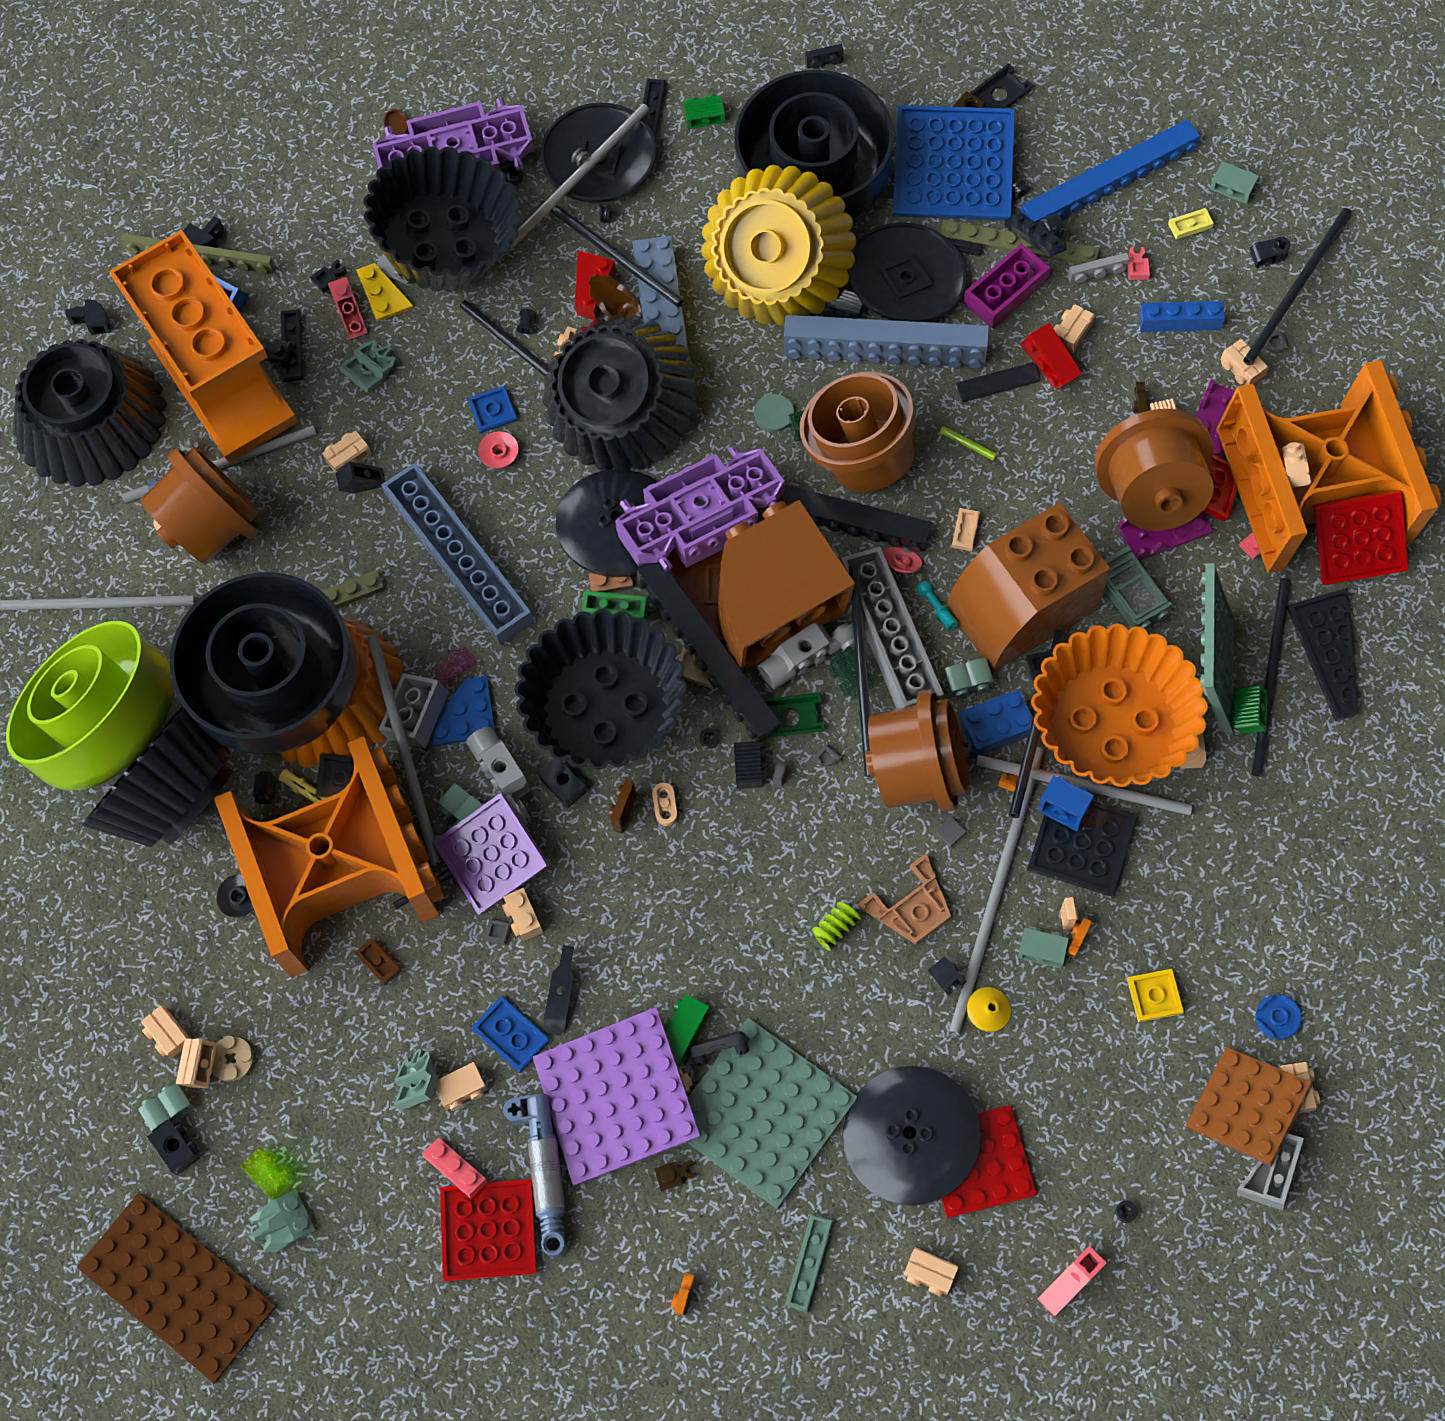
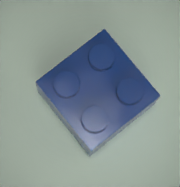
[1038,775,1094,831]

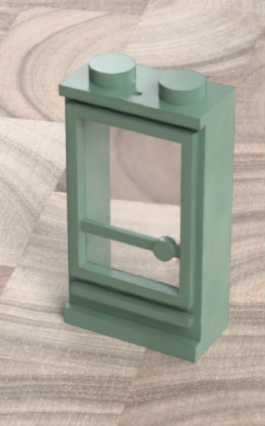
[1104,545,1172,630]

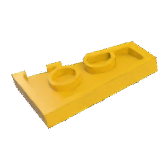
[356,263,414,322]

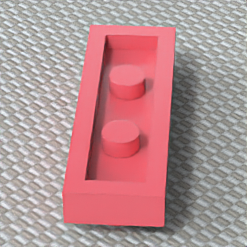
[422,1138,487,1199]

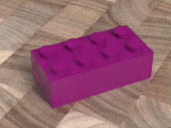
[964,243,1050,329]

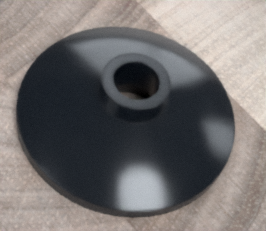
[216,874,254,918]

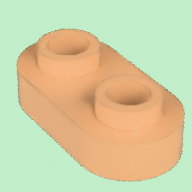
[652,783,678,826]

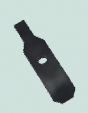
[543,945,575,1036]

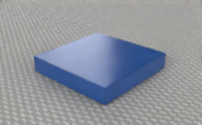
[467,385,518,434]

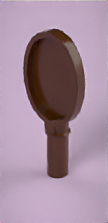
[383,109,408,135]

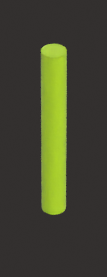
[940,426,997,461]

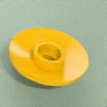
[967,987,1011,1032]

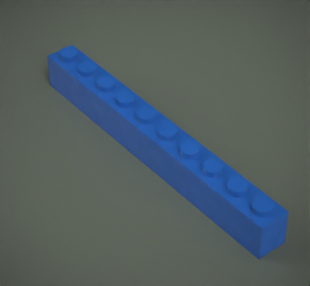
[1021,119,1200,222]

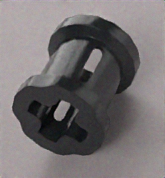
[517,309,537,335]

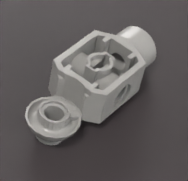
[758,622,855,690]
[466,727,531,827]

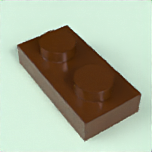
[355,938,401,986]

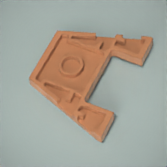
[858,853,951,944]

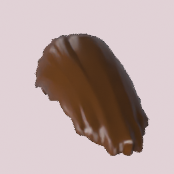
[588,274,642,319]

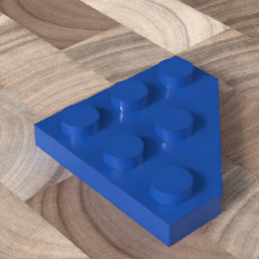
[431,675,496,747]

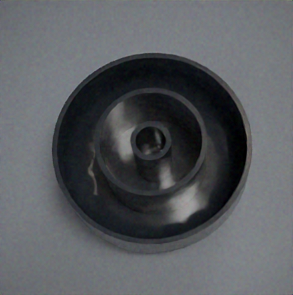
[734,70,893,219]
[169,572,357,755]

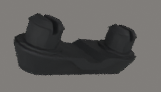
[688,1031,750,1066]

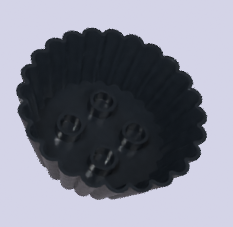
[363,146,522,292]
[542,314,698,471]
[13,339,167,487]
[514,609,687,770]
[81,693,233,847]

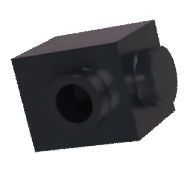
[928,956,966,996]

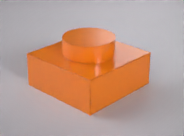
[998,772,1018,792]

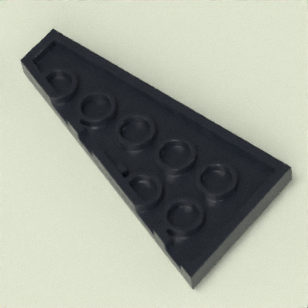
[1287,588,1357,722]

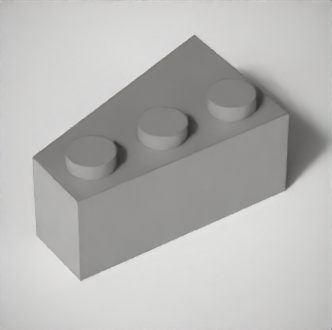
[1237,1134,1304,1211]

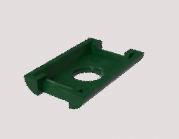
[763,693,824,738]

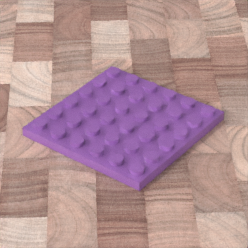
[533,1007,702,1186]

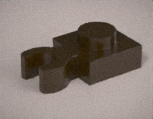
[1132,382,1148,414]
[654,1160,697,1192]

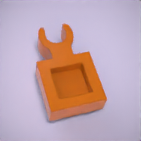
[1066,918,1092,958]
[671,1273,695,1316]

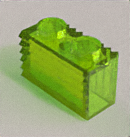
[240,1147,295,1200]

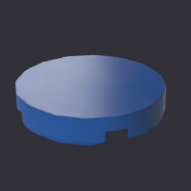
[1255,995,1301,1040]

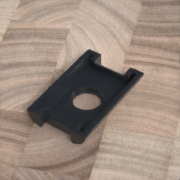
[970,63,1034,108]

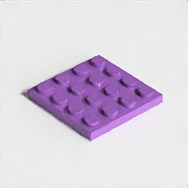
[432,793,550,915]

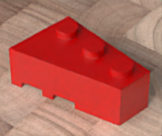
[575,250,616,320]
[1019,322,1082,390]

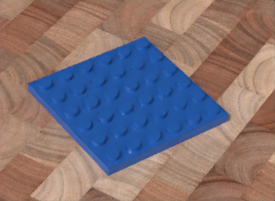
[893,105,1015,220]

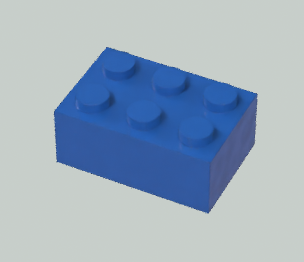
[958,689,1033,757]

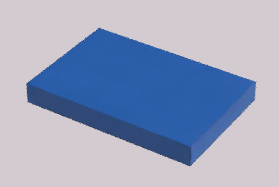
[471,996,550,1073]

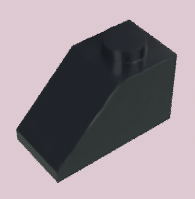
[336,461,385,494]

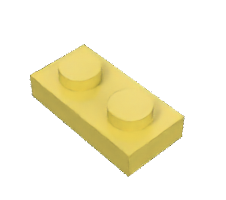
[1168,208,1214,240]

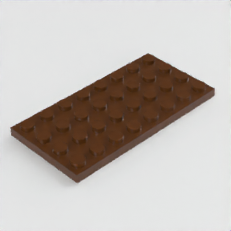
[76,1192,276,1384]

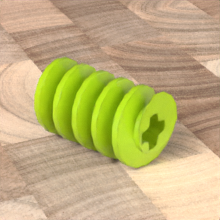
[812,902,861,951]

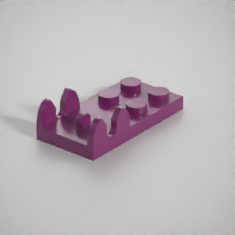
[1196,379,1235,459]
[1118,512,1212,561]

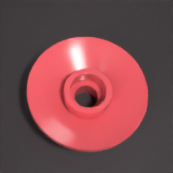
[478,431,519,469]
[883,547,922,573]

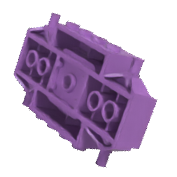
[372,97,534,170]
[615,445,785,571]

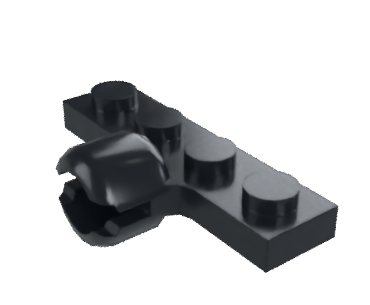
[1004,212,1067,258]

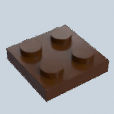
[608,779,637,834]

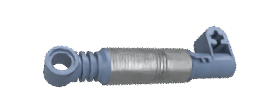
[503,1094,568,1259]

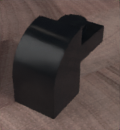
[183,216,224,248]
[65,299,111,336]

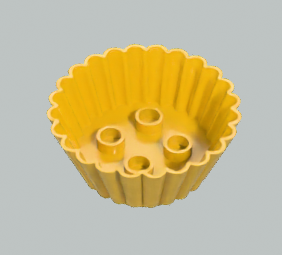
[701,165,856,326]

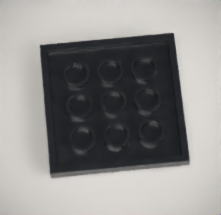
[1027,801,1137,897]

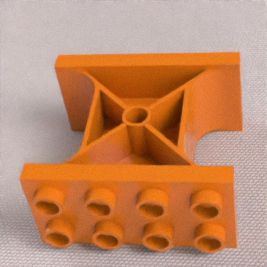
[109,229,298,464]
[1216,360,1441,573]
[214,736,445,978]

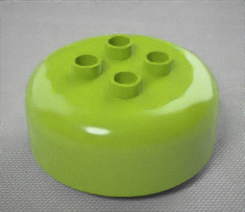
[6,621,175,791]

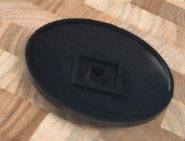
[541,102,656,203]
[848,222,967,322]
[556,469,658,577]
[843,1066,981,1206]

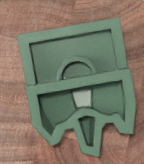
[340,340,396,393]
[394,1049,437,1110]
[248,1190,315,1253]

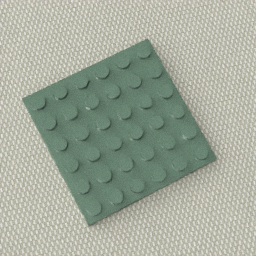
[1200,563,1234,734]
[687,1018,857,1210]

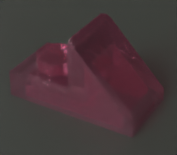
[431,647,478,686]

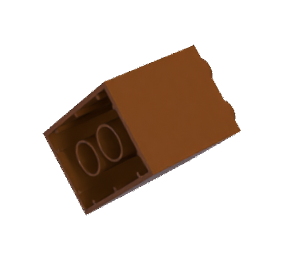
[718,500,855,672]
[946,502,1110,673]

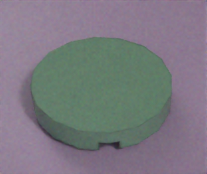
[754,394,794,433]

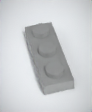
[1068,253,1129,283]

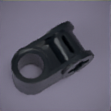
[1249,237,1290,268]

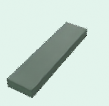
[785,1214,833,1313]

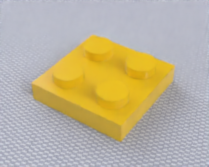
[1127,969,1184,1023]

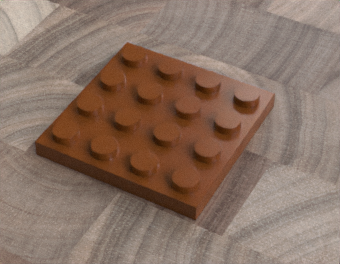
[1186,1047,1312,1167]

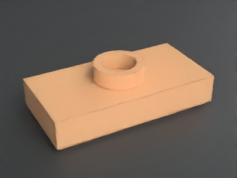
[952,508,980,551]
[1060,897,1078,931]

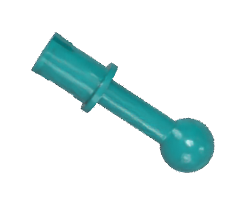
[917,581,958,631]

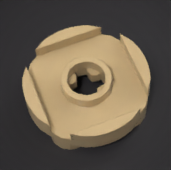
[212,1036,254,1082]

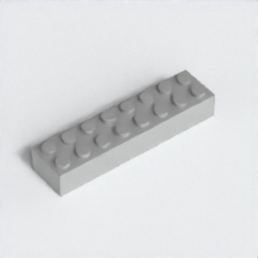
[840,547,944,709]

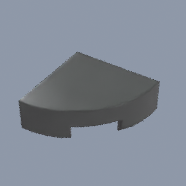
[811,744,842,766]

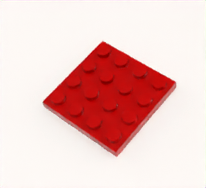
[1313,490,1408,585]
[941,1105,1037,1219]
[440,1179,537,1282]

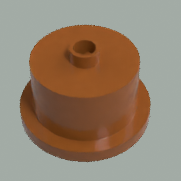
[800,372,916,492]
[1094,409,1214,531]
[140,447,261,565]
[865,688,969,812]

